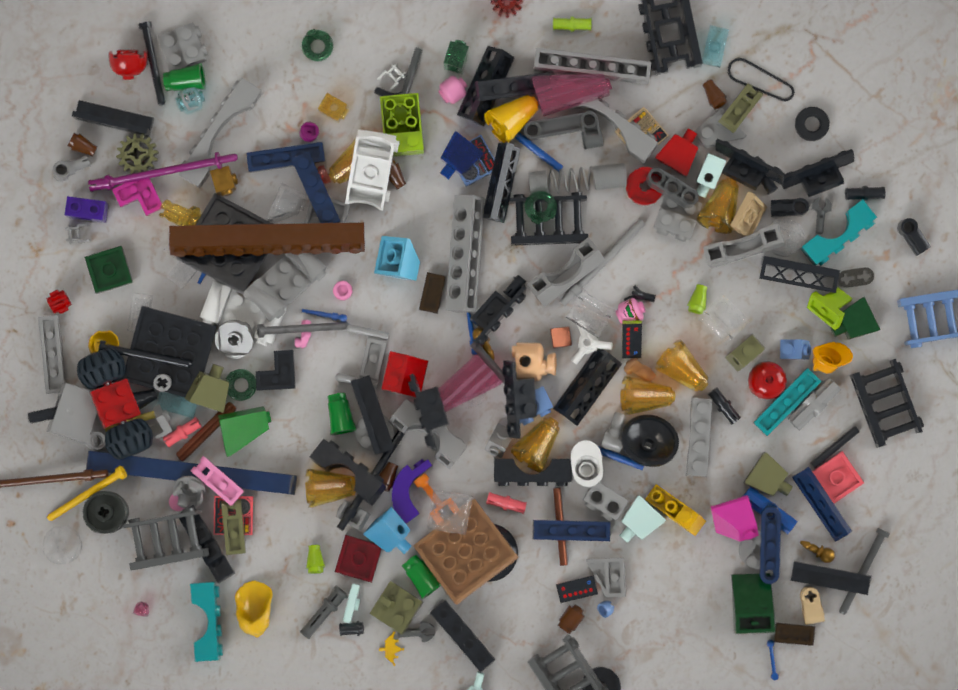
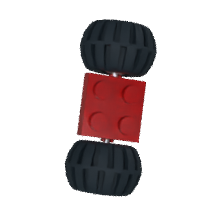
[77,348,153,460]

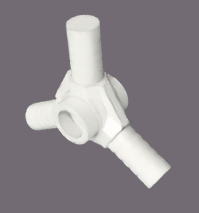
[571,320,613,365]

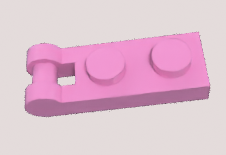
[191,456,244,506]

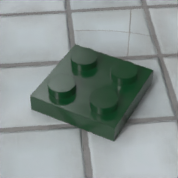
[84,246,133,294]

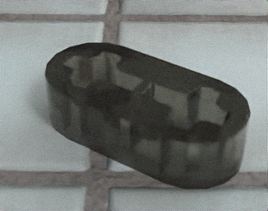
[838,267,874,288]

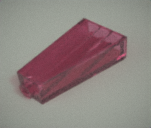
[531,74,612,117]
[439,354,503,412]

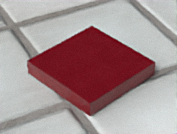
[335,535,382,583]

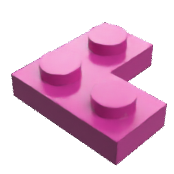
[112,178,164,216]

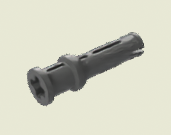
[300,585,349,639]

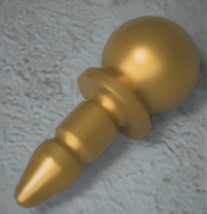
[472,327,495,360]
[800,541,835,563]

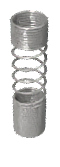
[528,163,627,196]

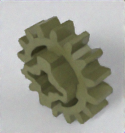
[116,133,159,174]

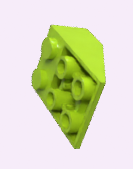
[380,93,424,157]

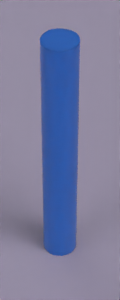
[514,132,564,172]
[597,445,644,471]

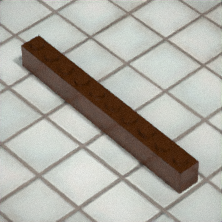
[169,222,365,257]

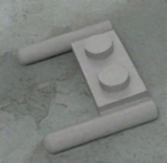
[336,324,389,389]

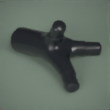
[374,87,402,96]
[624,285,656,302]

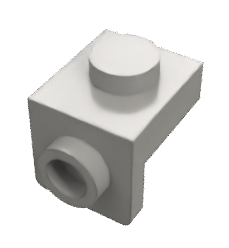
[151,404,172,439]
[485,423,512,458]
[336,500,371,531]

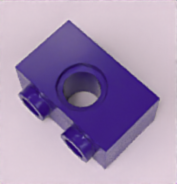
[64,196,109,223]

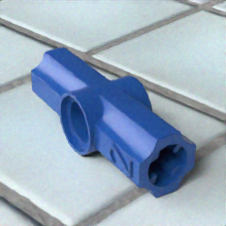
[742,486,798,535]

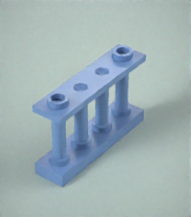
[897,290,958,348]

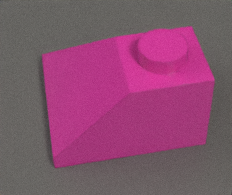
[710,495,759,542]

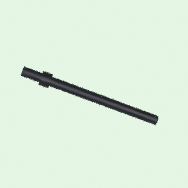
[337,430,405,531]

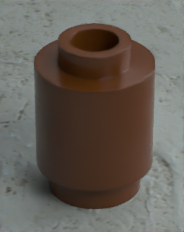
[558,604,585,634]

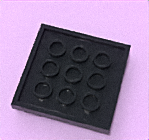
[176,193,273,294]
[122,305,217,397]

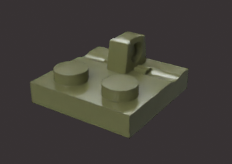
[369,581,423,635]

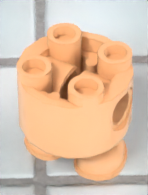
[512,342,556,381]

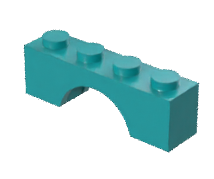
[800,199,877,266]
[190,582,223,662]

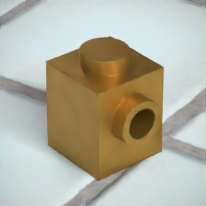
[210,166,238,197]

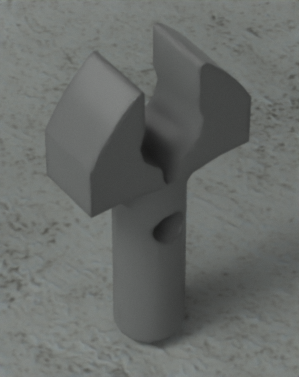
[811,197,832,234]
[397,622,435,642]

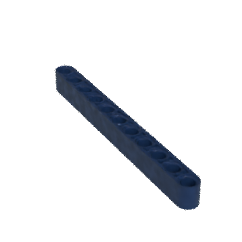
[86,451,297,495]

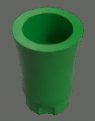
[163,63,206,91]
[327,393,357,435]
[402,554,441,599]

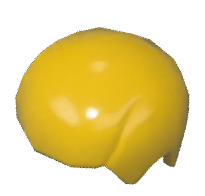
[88,330,119,354]

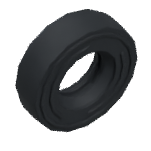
[795,107,830,141]

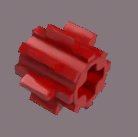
[46,290,72,314]

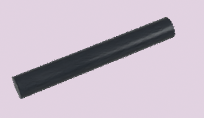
[810,426,860,468]

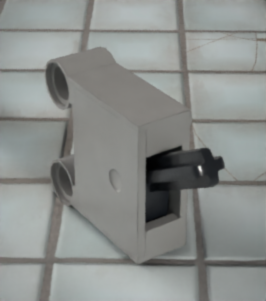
[27,383,105,450]

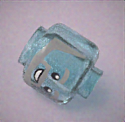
[175,88,205,115]

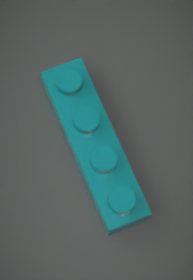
[753,368,822,436]

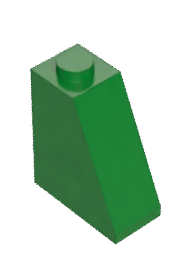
[218,406,271,457]

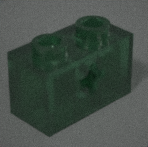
[443,40,469,75]

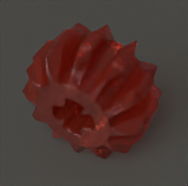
[491,0,523,18]

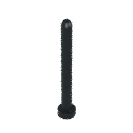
[138,21,165,106]

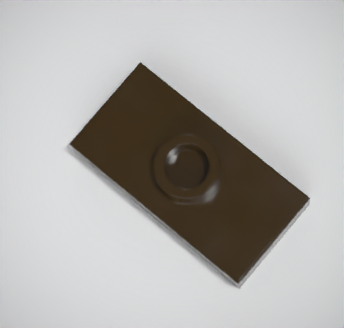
[419,272,446,314]
[774,623,815,646]

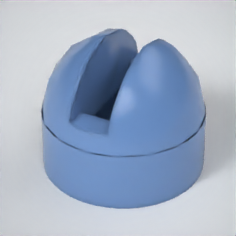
[597,601,614,618]

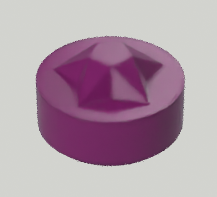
[299,122,319,142]

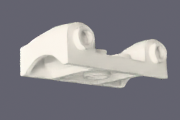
[345,129,400,211]
[200,281,286,346]

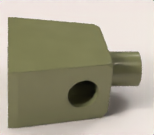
[725,334,765,372]
[185,364,229,413]
[743,452,793,496]

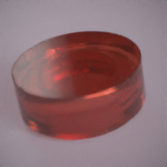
[317,165,331,185]

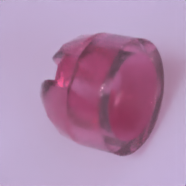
[133,601,149,617]

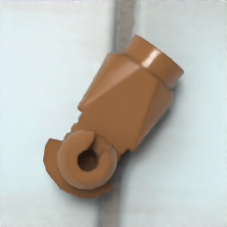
[624,358,656,383]

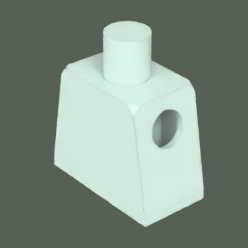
[696,153,726,198]
[619,495,666,543]

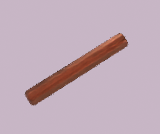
[176,402,237,461]

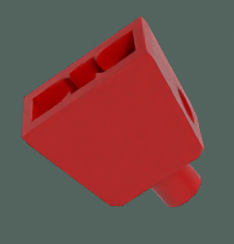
[655,128,699,177]

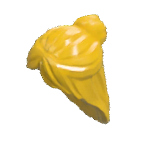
[235,580,273,638]

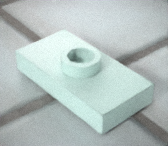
[343,583,360,623]

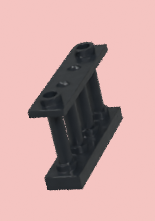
[510,192,588,246]
[850,359,924,448]

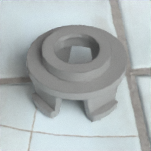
[173,476,206,508]

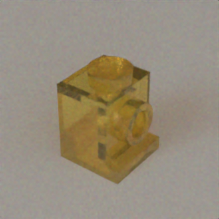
[318,92,349,123]

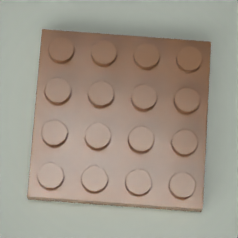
[413,498,519,605]

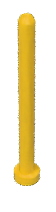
[47,465,127,521]

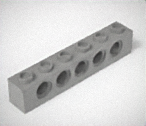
[534,48,651,85]
[446,195,485,313]

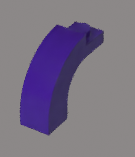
[392,459,433,524]

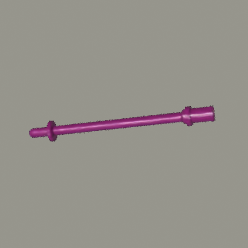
[88,152,238,192]

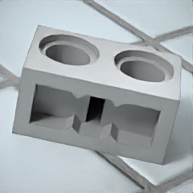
[583,482,628,522]

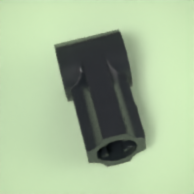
[770,198,809,217]
[897,218,931,256]

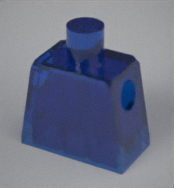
[440,131,485,180]

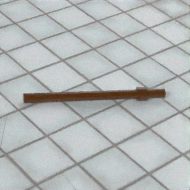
[0,469,109,488]

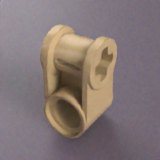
[800,586,825,625]

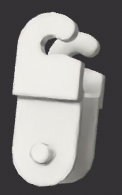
[377,63,406,92]

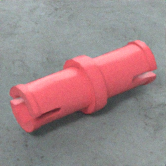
[163,417,202,448]
[486,492,527,514]

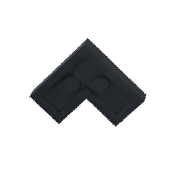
[255,350,296,391]

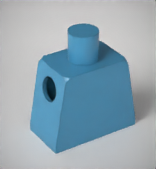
[364,507,412,554]

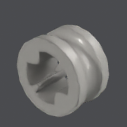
[153,374,172,392]

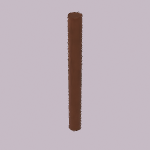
[553,488,568,566]

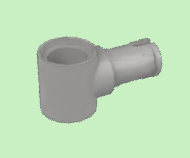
[53,155,91,181]
[601,412,626,453]

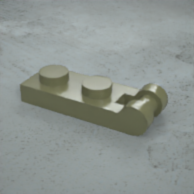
[718,83,763,133]
[221,499,246,555]

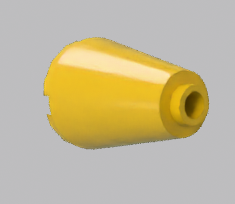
[484,95,539,143]

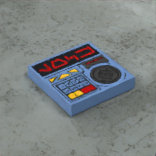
[447,135,495,187]

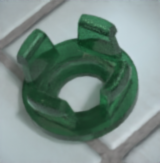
[302,29,333,62]
[525,191,557,225]
[226,369,256,401]

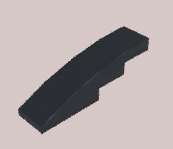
[179,505,235,583]

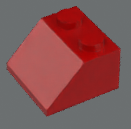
[381,351,428,397]

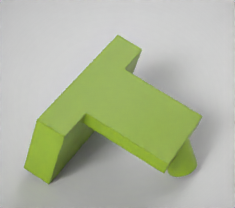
[806,287,852,330]

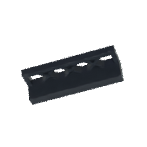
[457,46,515,127]
[72,100,154,137]
[483,142,521,223]
[759,256,840,293]
[553,349,622,426]
[350,375,394,455]
[791,561,872,595]

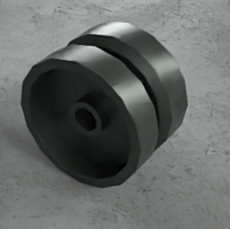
[83,491,129,534]

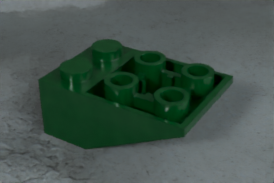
[731,573,775,634]

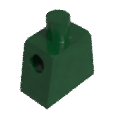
[830,297,881,340]

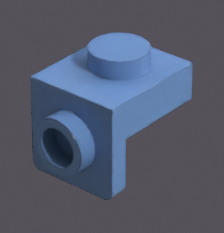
[780,339,811,360]

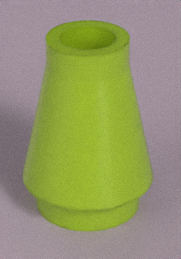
[687,284,708,314]
[306,545,325,574]

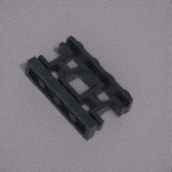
[638,0,703,76]

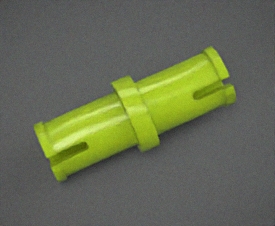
[553,16,592,32]

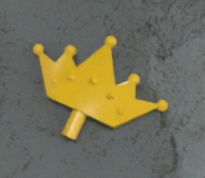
[379,631,404,666]

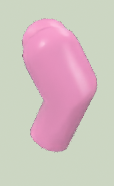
[295,320,311,348]

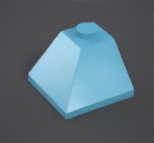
[374,236,420,281]

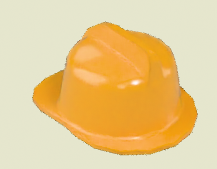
[812,342,853,374]

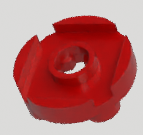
[625,167,662,206]

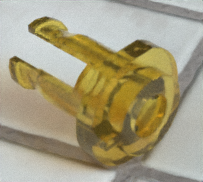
[159,199,202,226]

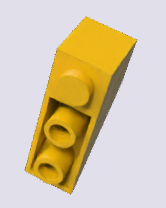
[645,484,706,536]

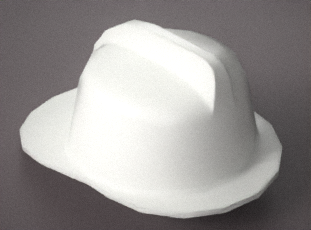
[571,440,603,487]

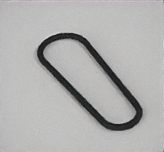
[727,58,795,101]

